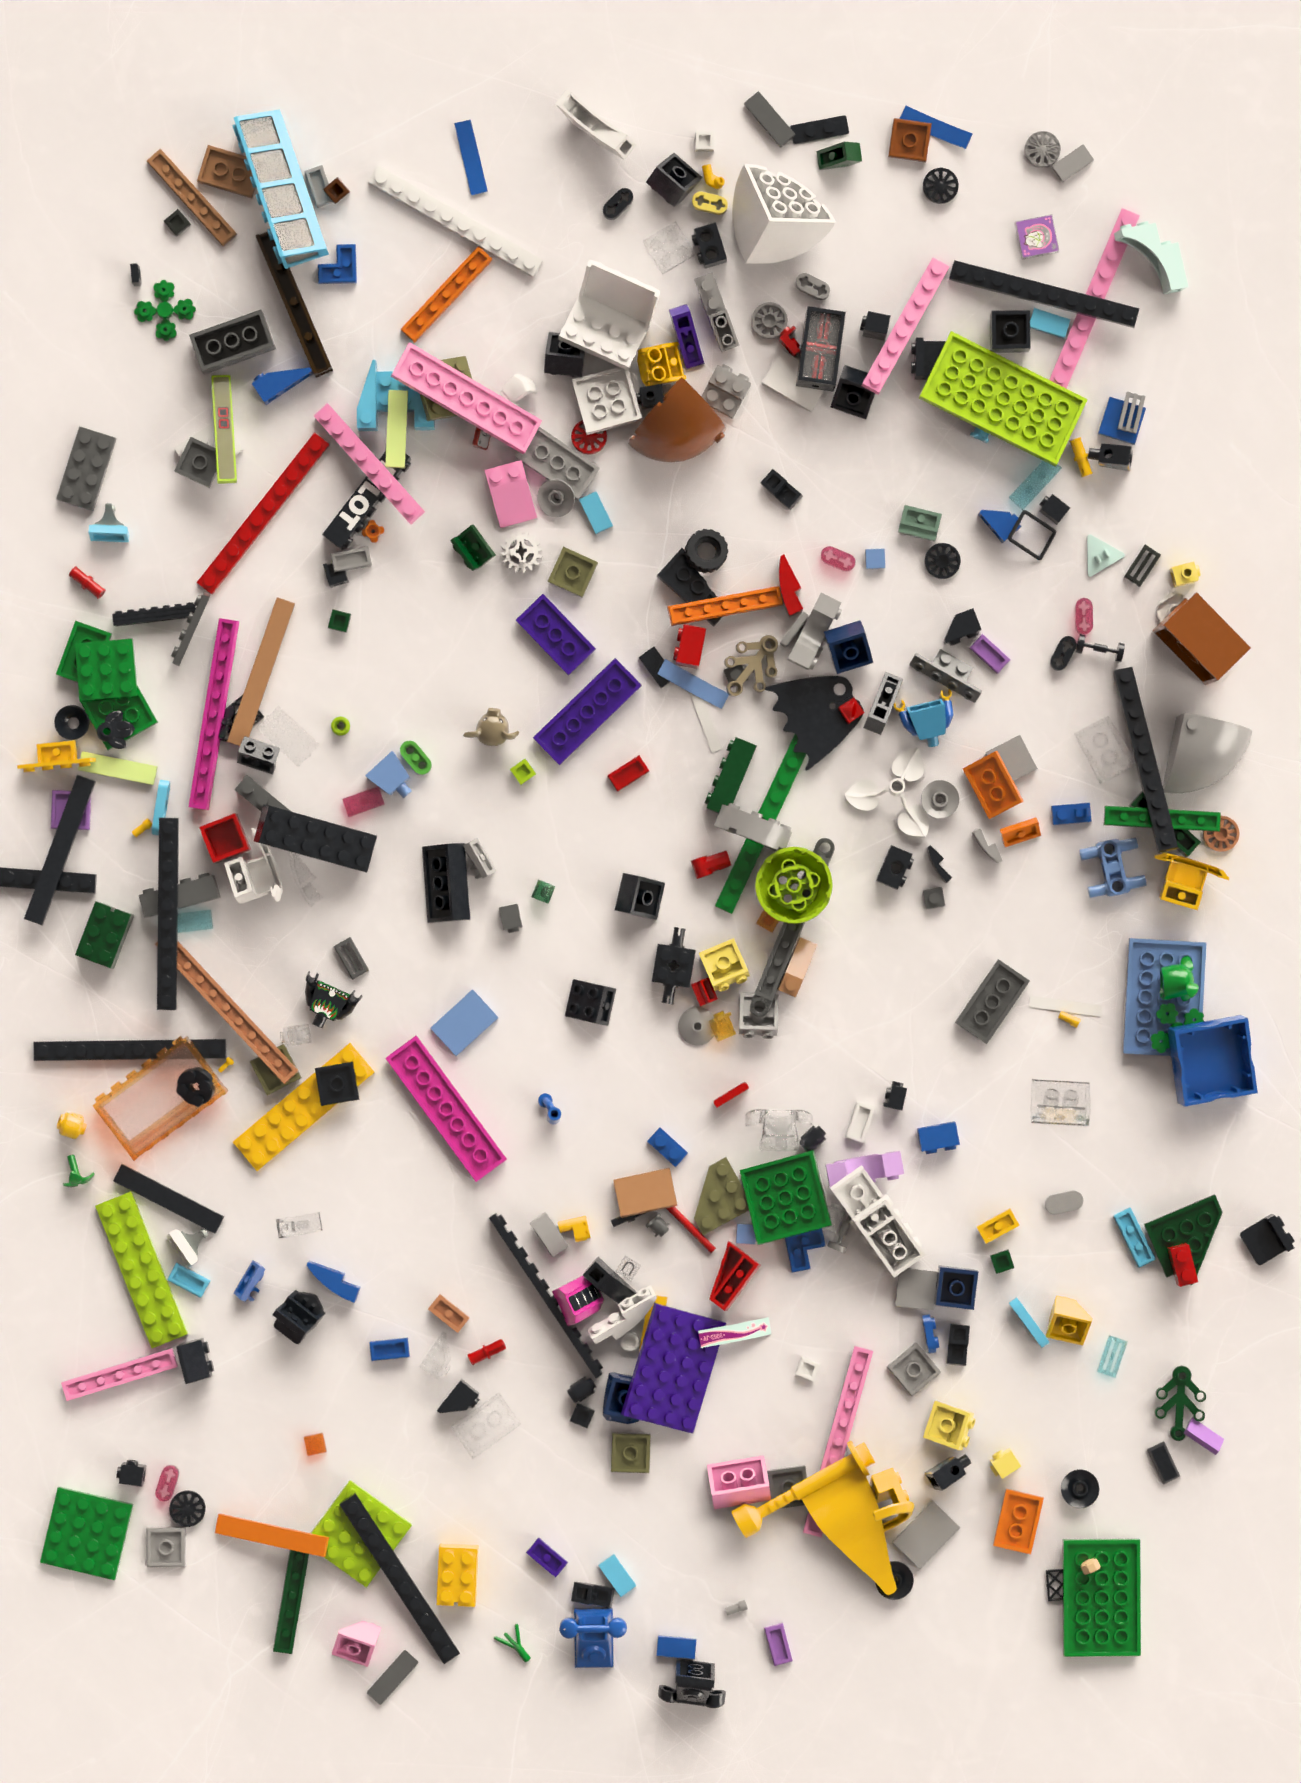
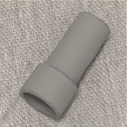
[725,1600,748,1615]

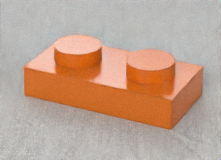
[1000,817,1041,847]

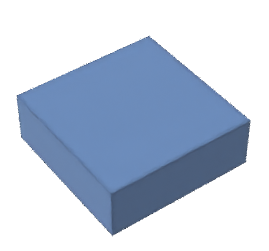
[865,549,885,569]
[736,1224,756,1244]

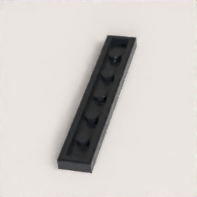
[113,1164,225,1234]

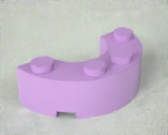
[825,1151,904,1188]

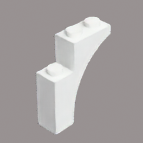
[555,89,637,160]

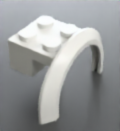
[224,828,283,904]

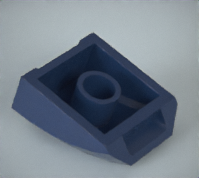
[603,1372,639,1424]

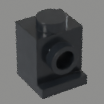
[883,1081,907,1111]

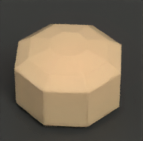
[1080,1558,1100,1575]

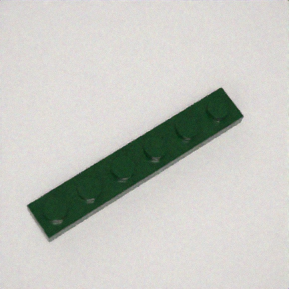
[273,1550,309,1654]

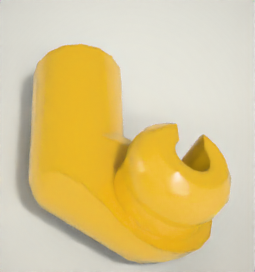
[702,164,725,189]

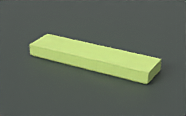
[385,390,408,468]
[78,751,158,785]

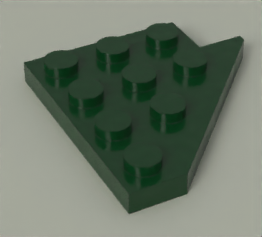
[1144,1194,1223,1285]

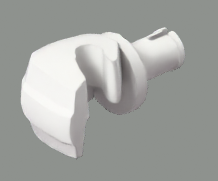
[500,374,537,406]

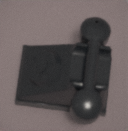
[658,1659,726,1708]

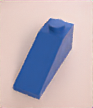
[252,367,314,405]

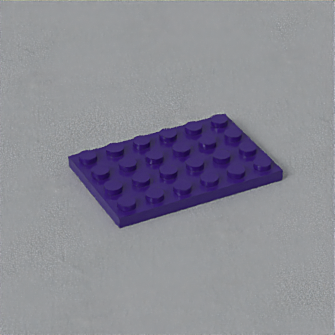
[621,1303,726,1434]

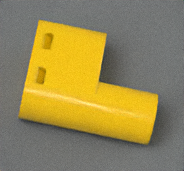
[558,1216,591,1242]

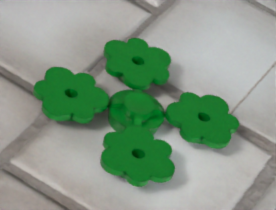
[134,280,196,341]
[1150,1003,1204,1053]

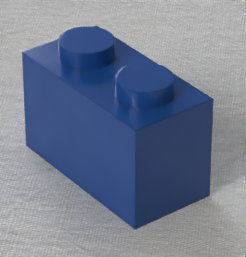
[917,1121,960,1154]

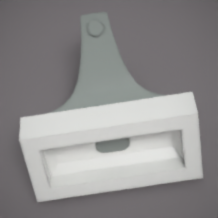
[166,1228,208,1268]

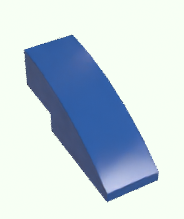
[306,1260,361,1303]

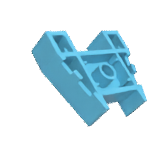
[357,360,435,431]

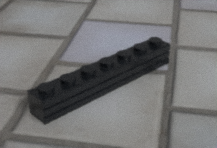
[112,602,197,627]

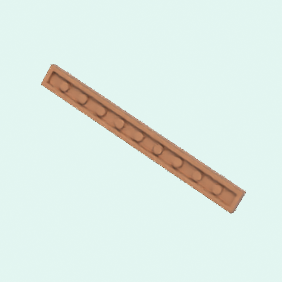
[155,941,299,1084]

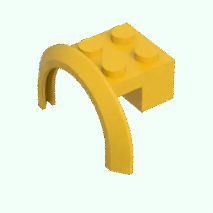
[1154,852,1229,911]
[870,1468,915,1532]

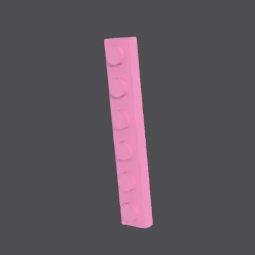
[61,1348,178,1401]

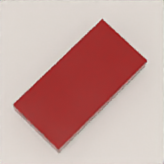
[607,755,650,792]
[713,1082,749,1108]

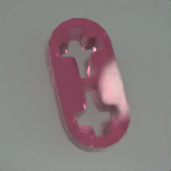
[820,546,856,572]
[1074,598,1093,635]
[155,1465,180,1502]

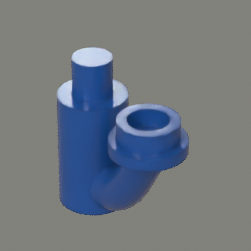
[538,1093,561,1125]

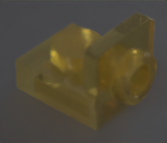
[709,1010,736,1042]

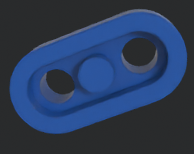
[922,1314,939,1354]

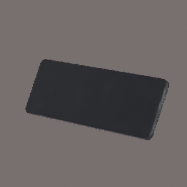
[790,115,849,144]

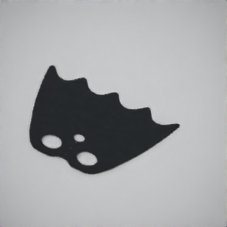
[765,676,864,771]

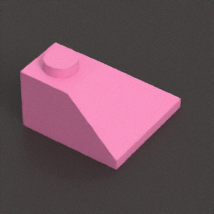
[332,1621,381,1667]

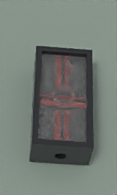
[796,306,846,392]

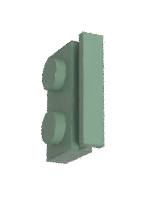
[898,505,942,542]

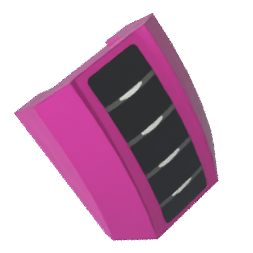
[552,1276,604,1326]

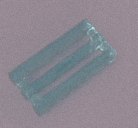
[1097,1335,1128,1378]

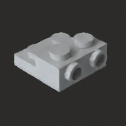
[701,364,751,419]
[739,993,779,1039]

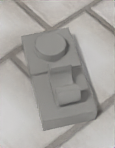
[463,838,496,879]

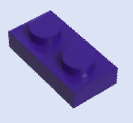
[526,1537,568,1578]

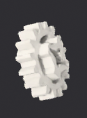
[501,531,542,573]

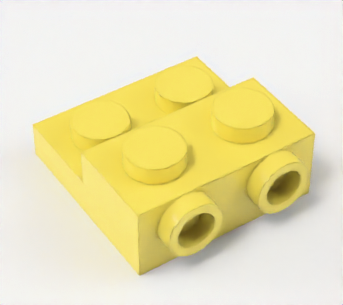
[699,938,750,992]
[923,1401,976,1450]

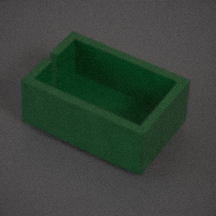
[75,901,134,969]

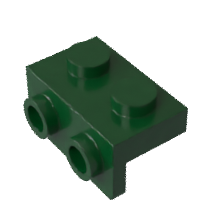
[450,524,496,571]

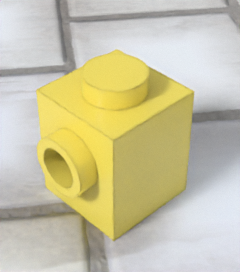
[1169,561,1201,587]
[990,1448,1022,1479]

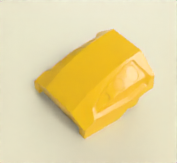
[637,342,686,386]

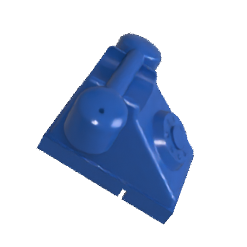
[559,1608,627,1668]

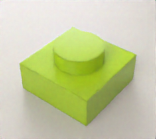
[510,759,536,785]

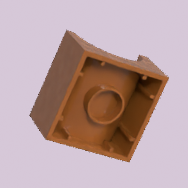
[1152,592,1251,685]

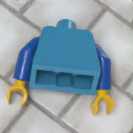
[894,689,954,747]

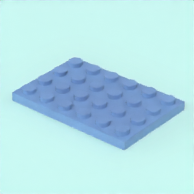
[1123,938,1206,1056]

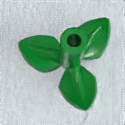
[63,1155,95,1187]

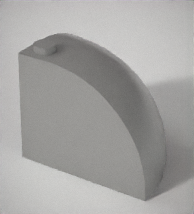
[1163,713,1253,793]

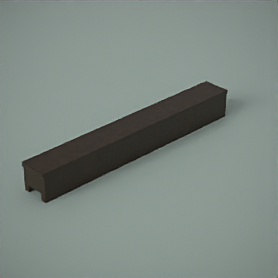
[255,231,333,378]

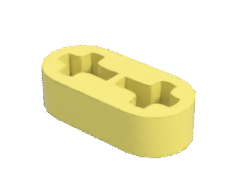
[692,192,728,215]

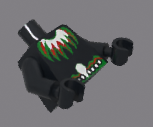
[305,971,363,1029]

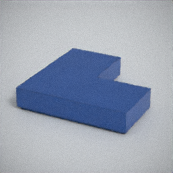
[318,244,357,284]
[785,1229,826,1273]

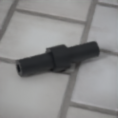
[611,1212,648,1227]

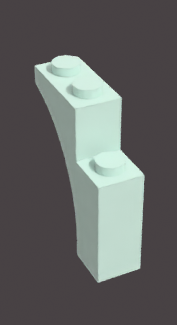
[1114,221,1188,294]

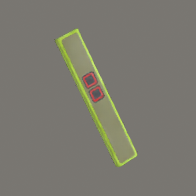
[211,375,237,484]

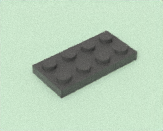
[56,426,117,511]
[955,959,1030,1044]

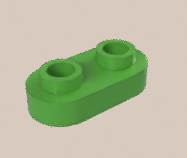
[400,741,432,775]

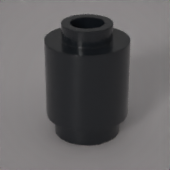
[798,1125,827,1152]
[567,1376,596,1403]

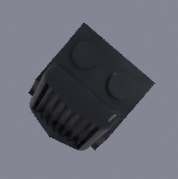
[272,1290,326,1344]

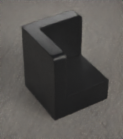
[323,563,349,588]

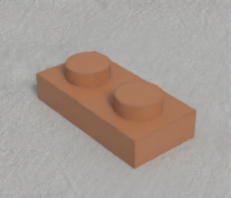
[428,1294,470,1333]

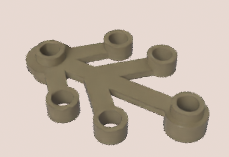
[724,635,778,697]

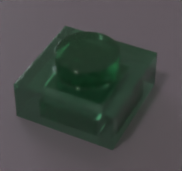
[531,879,556,904]

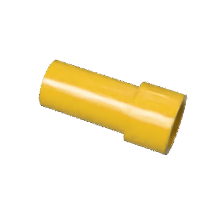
[132,818,152,838]
[1058,1011,1081,1028]

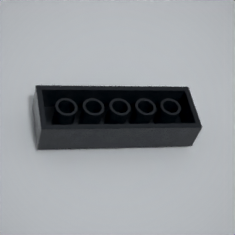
[253,804,377,873]

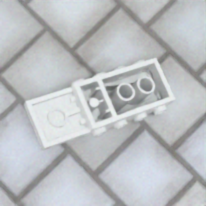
[830,1165,925,1278]

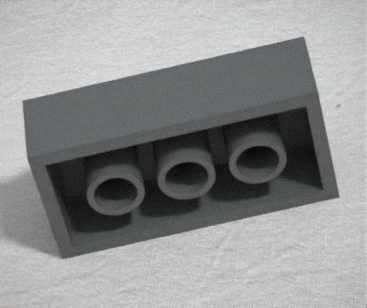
[189,310,276,375]

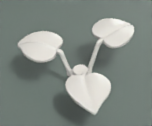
[845,748,929,837]

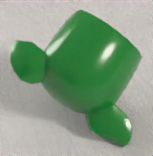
[1160,956,1199,1002]

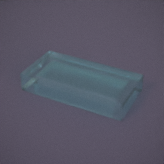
[178,910,213,933]

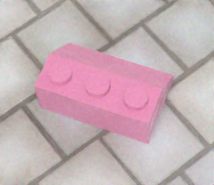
[707,1456,771,1510]

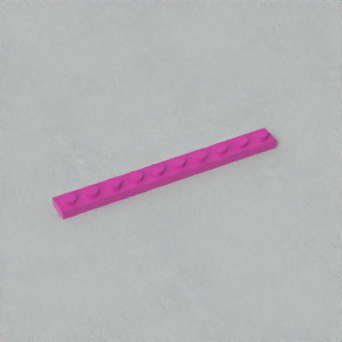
[188,618,239,810]

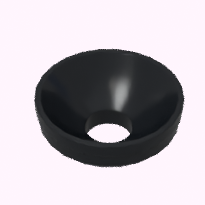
[54,705,90,740]

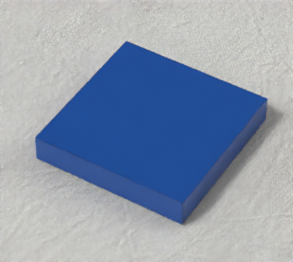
[1098,397,1146,445]

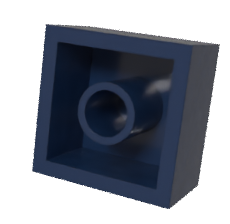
[824,620,874,674]
[934,1265,979,1310]

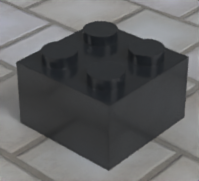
[990,310,1031,353]

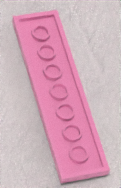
[391,342,542,454]

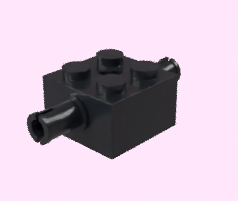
[652,927,696,1005]

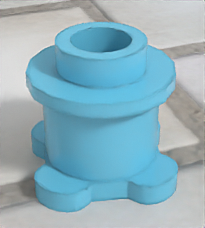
[970,427,989,443]

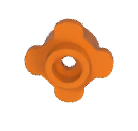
[362,520,384,543]

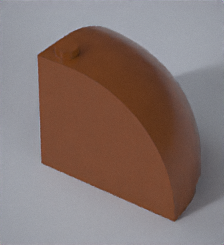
[628,377,725,462]

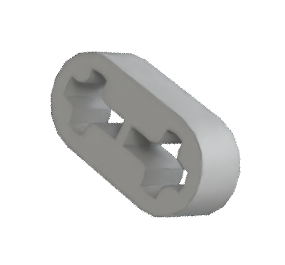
[796,273,830,300]

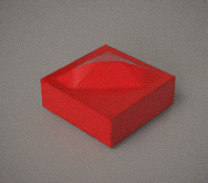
[838,697,865,724]

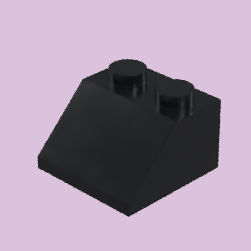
[646,153,703,207]
[544,332,585,377]
[830,365,875,419]
[615,873,665,920]
[176,1338,214,1384]

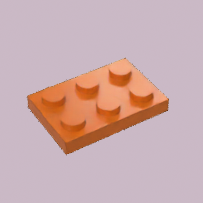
[962,751,1024,819]
[993,1488,1044,1554]

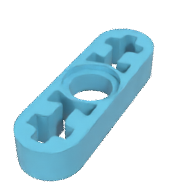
[151,780,170,836]
[1009,1297,1050,1348]

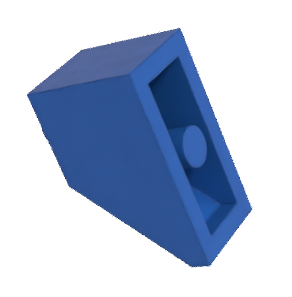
[978,510,1022,543]

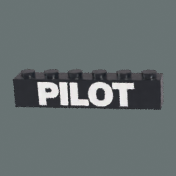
[322,451,411,550]

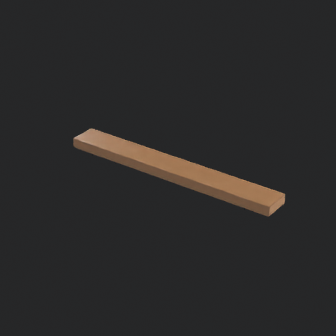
[227,597,295,746]

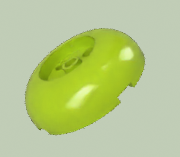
[755,847,833,924]

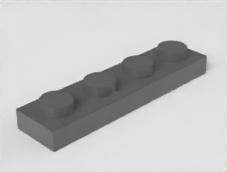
[171,591,211,666]

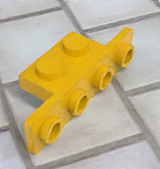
[17,740,96,772]

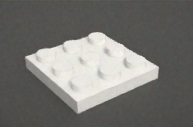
[572,367,642,435]

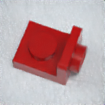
[779,326,800,357]

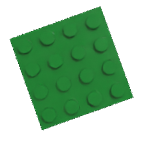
[740,1151,832,1245]
[40,1487,134,1580]

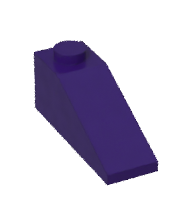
[669,304,705,369]

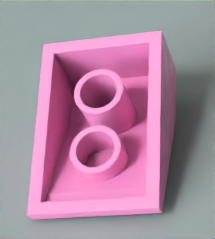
[484,460,537,528]

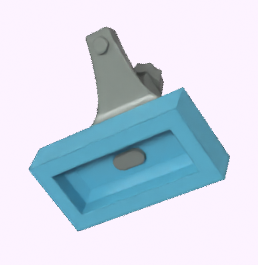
[88,503,130,542]

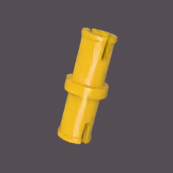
[1069,437,1093,477]

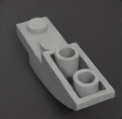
[694,273,739,352]

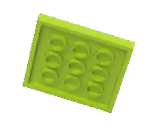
[311,1480,412,1588]

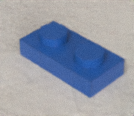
[647,1127,688,1167]

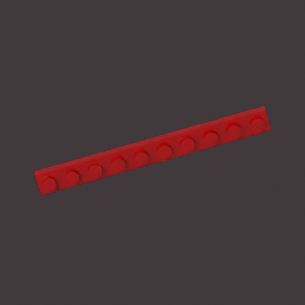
[196,432,330,595]

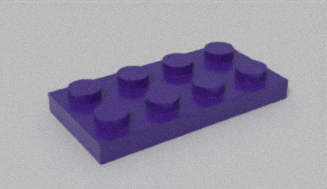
[516,594,596,676]

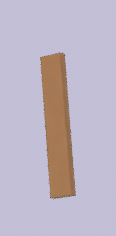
[147,148,237,247]

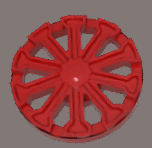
[571,420,607,455]

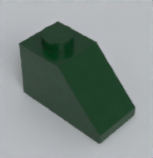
[816,141,862,170]

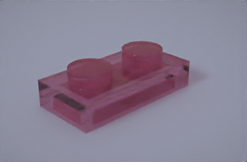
[342,786,385,817]

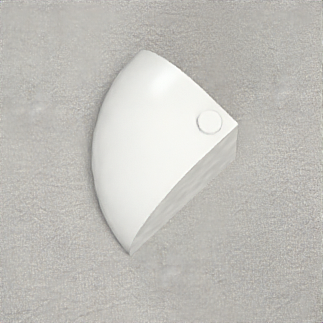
[732,164,836,264]

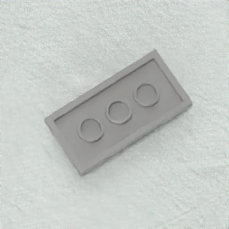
[515,427,600,500]

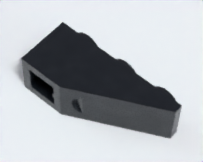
[583,1257,637,1304]

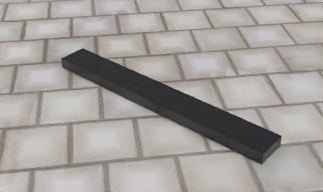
[24,775,96,926]

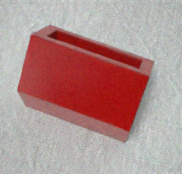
[691,977,718,1006]

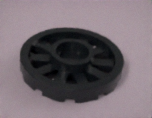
[923,167,959,204]
[925,543,961,579]
[169,1490,206,1527]

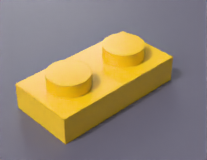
[976,1208,1020,1244]

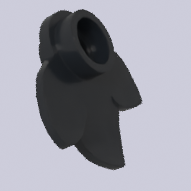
[96,711,135,749]

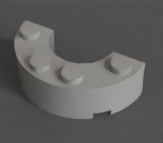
[787,593,842,670]
[714,803,792,851]

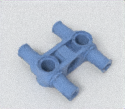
[1079,837,1147,898]

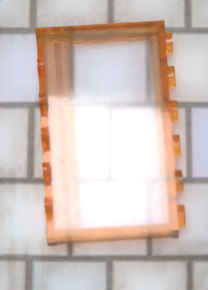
[92,1036,229,1161]

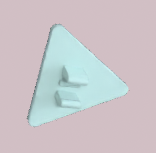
[1087,534,1125,577]

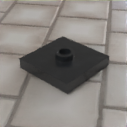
[315,1062,360,1106]

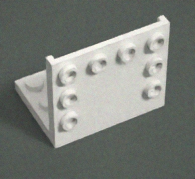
[558,260,660,371]

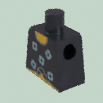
[1088,443,1133,471]
[925,1454,972,1491]

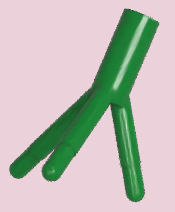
[494,1624,531,1662]

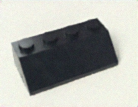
[422,843,470,923]

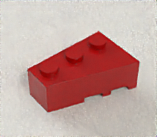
[709,1241,761,1311]

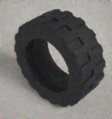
[684,529,728,573]

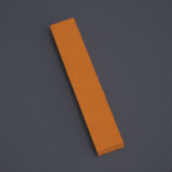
[400,246,493,343]
[667,586,783,626]
[215,1513,329,1557]

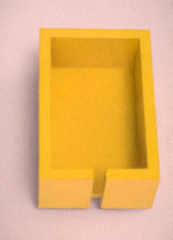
[436,1544,479,1607]

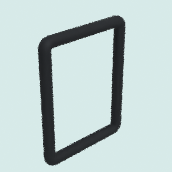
[1008,510,1056,560]

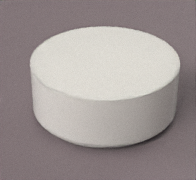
[620,1332,639,1352]

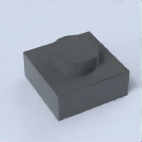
[723,665,749,688]
[923,887,945,909]

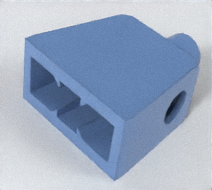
[365,751,412,798]

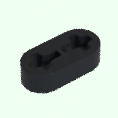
[603,188,633,220]
[1050,636,1077,671]

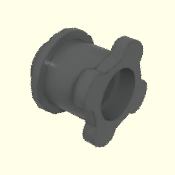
[645,1213,669,1237]

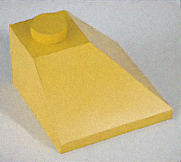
[1046,1296,1092,1346]

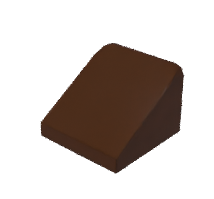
[323,177,351,204]

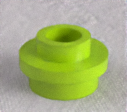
[331,716,350,736]

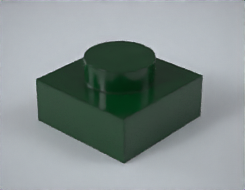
[328,609,352,633]
[990,1249,1014,1274]

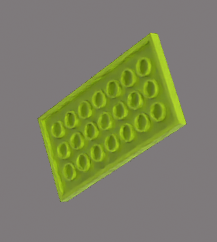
[919,331,1088,467]

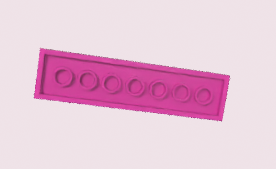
[385,1035,507,1182]

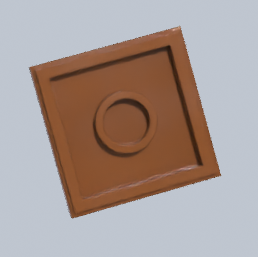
[888,118,932,162]

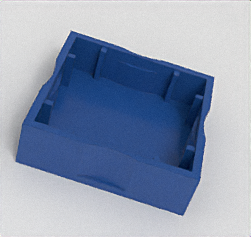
[1167,1015,1258,1107]

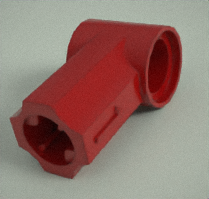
[691,850,732,879]

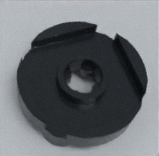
[176,1067,216,1107]

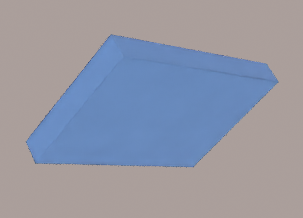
[431,989,499,1056]

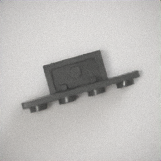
[909,649,982,703]

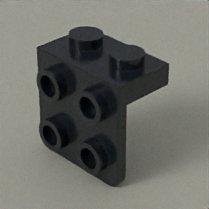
[911,338,946,380]
[1240,1214,1295,1265]

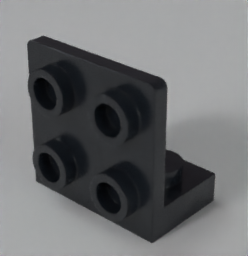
[565,979,616,1026]

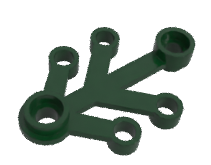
[1154,1366,1206,1441]

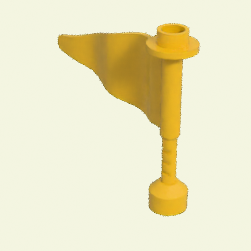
[731,1441,897,1595]

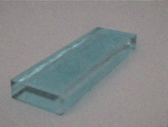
[1009,461,1062,511]

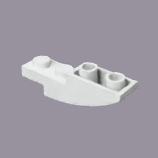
[588,1285,657,1345]

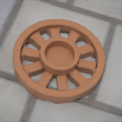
[1203,816,1240,852]

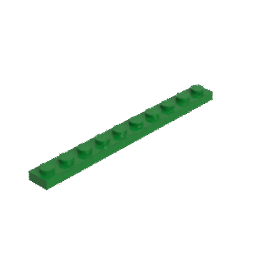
[715,734,806,914]

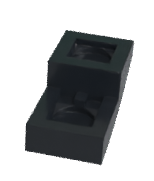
[760,469,803,510]
[927,845,952,883]
[946,1324,970,1366]
[571,1582,615,1608]

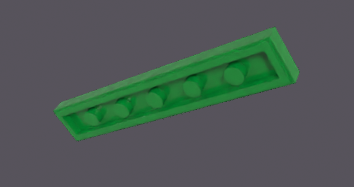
[1103,806,1221,832]

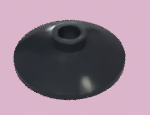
[1061,1469,1100,1508]
[875,1561,914,1600]

